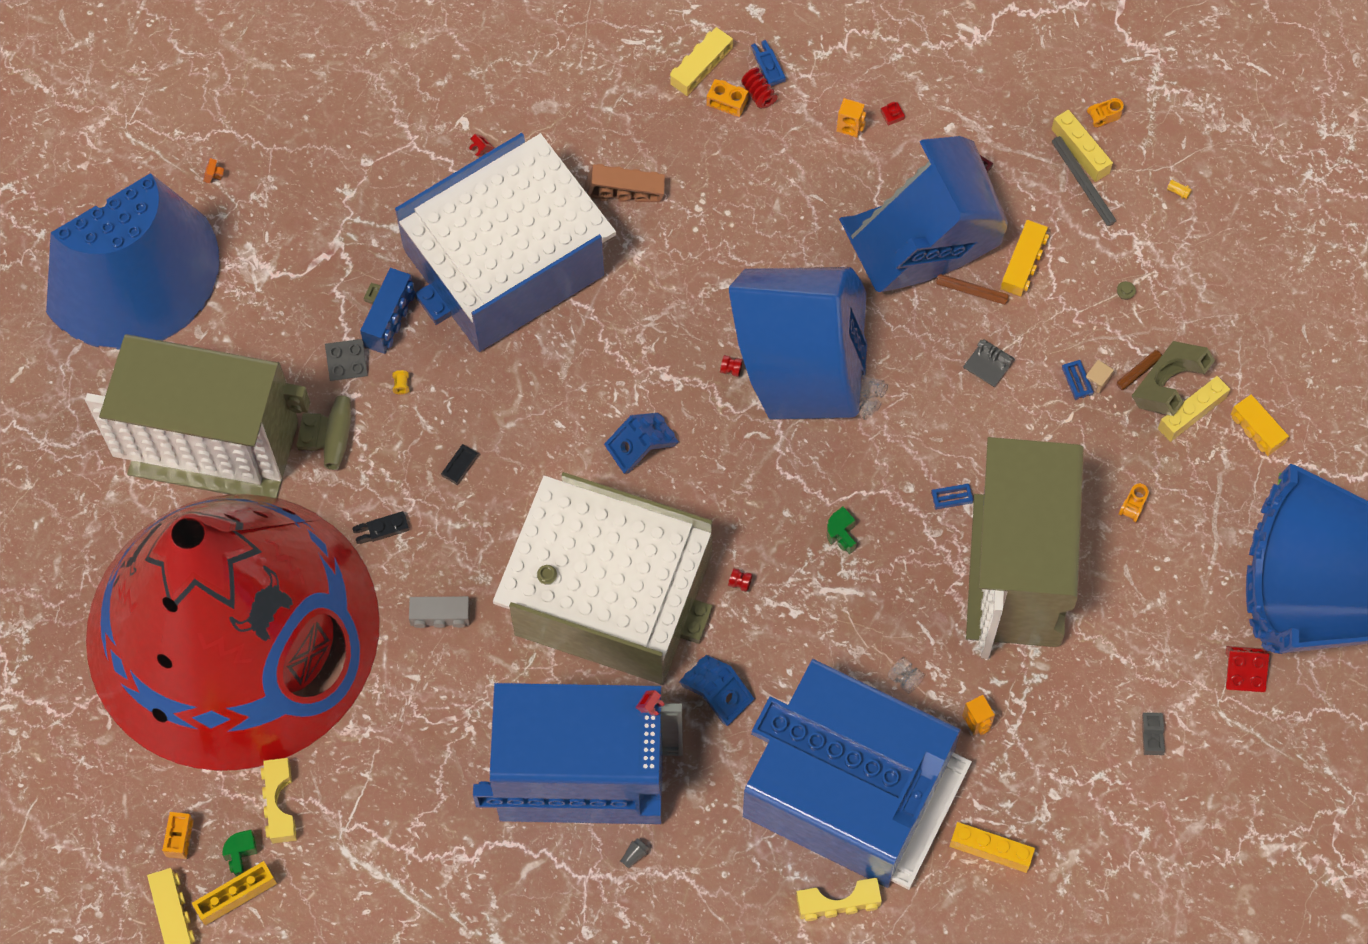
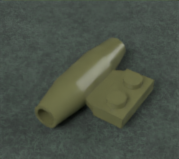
[297,396,351,470]

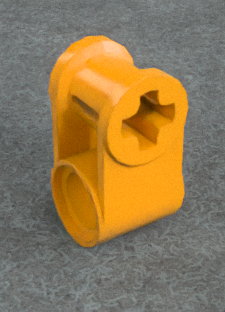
[1087,98,1124,128]
[1118,483,1149,523]

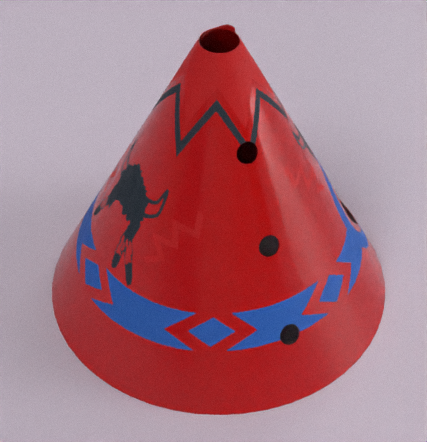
[86,494,379,771]

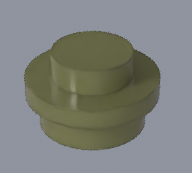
[1117,281,1136,300]
[537,565,557,585]

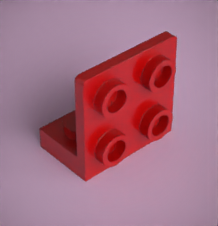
[1225,646,1269,692]

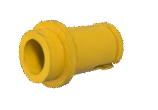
[1167,179,1192,199]

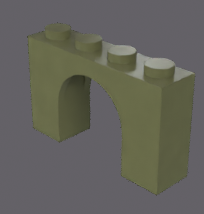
[1132,341,1215,416]

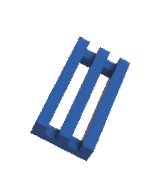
[1062,360,1094,400]
[931,483,973,510]

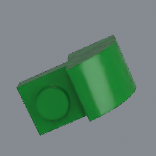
[827,506,856,555]
[222,830,258,877]

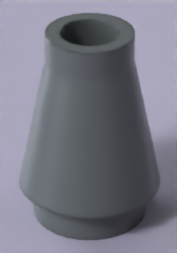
[620,838,649,868]

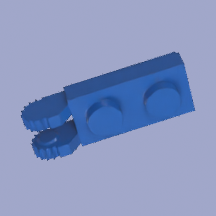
[751,40,786,86]

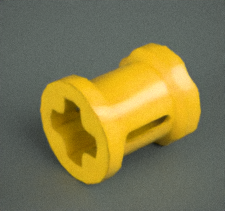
[392,370,409,395]

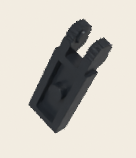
[352,511,409,544]

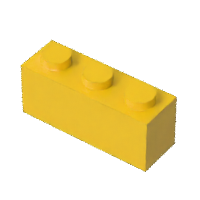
[1231,394,1289,456]

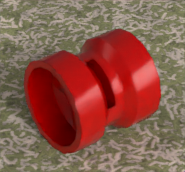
[720,355,743,377]
[728,568,753,592]

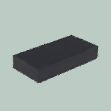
[441,444,479,485]

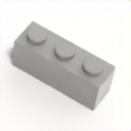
[409,596,470,628]

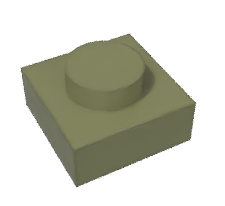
[364,283,381,304]

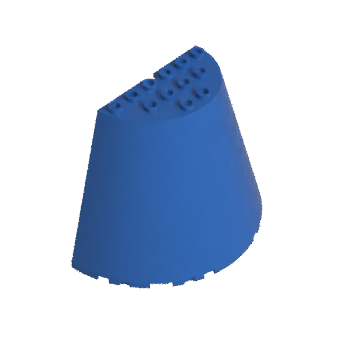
[46,173,220,350]
[1246,464,1368,654]

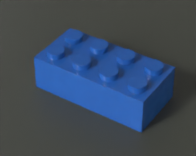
[360,267,415,354]

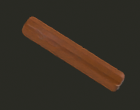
[1117,350,1162,390]

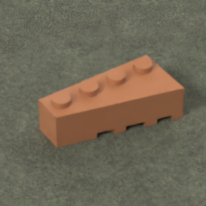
[585,164,665,202]

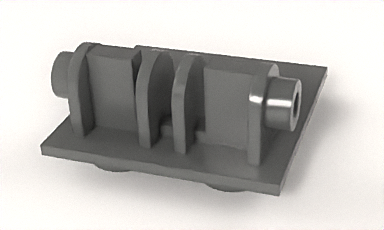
[325,339,367,381]
[963,339,1015,387]

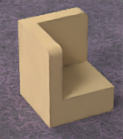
[1086,360,1114,393]

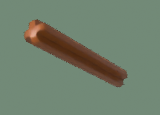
[936,274,1009,305]

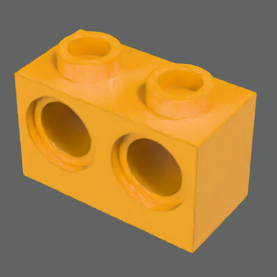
[706,79,748,117]
[836,98,867,138]
[962,695,995,735]
[162,812,194,859]

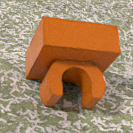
[203,158,224,183]

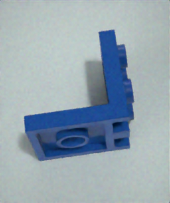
[604,413,679,474]
[679,655,754,726]

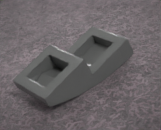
[1142,713,1165,755]

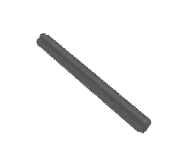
[1052,136,1116,226]

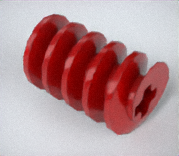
[741,67,778,109]

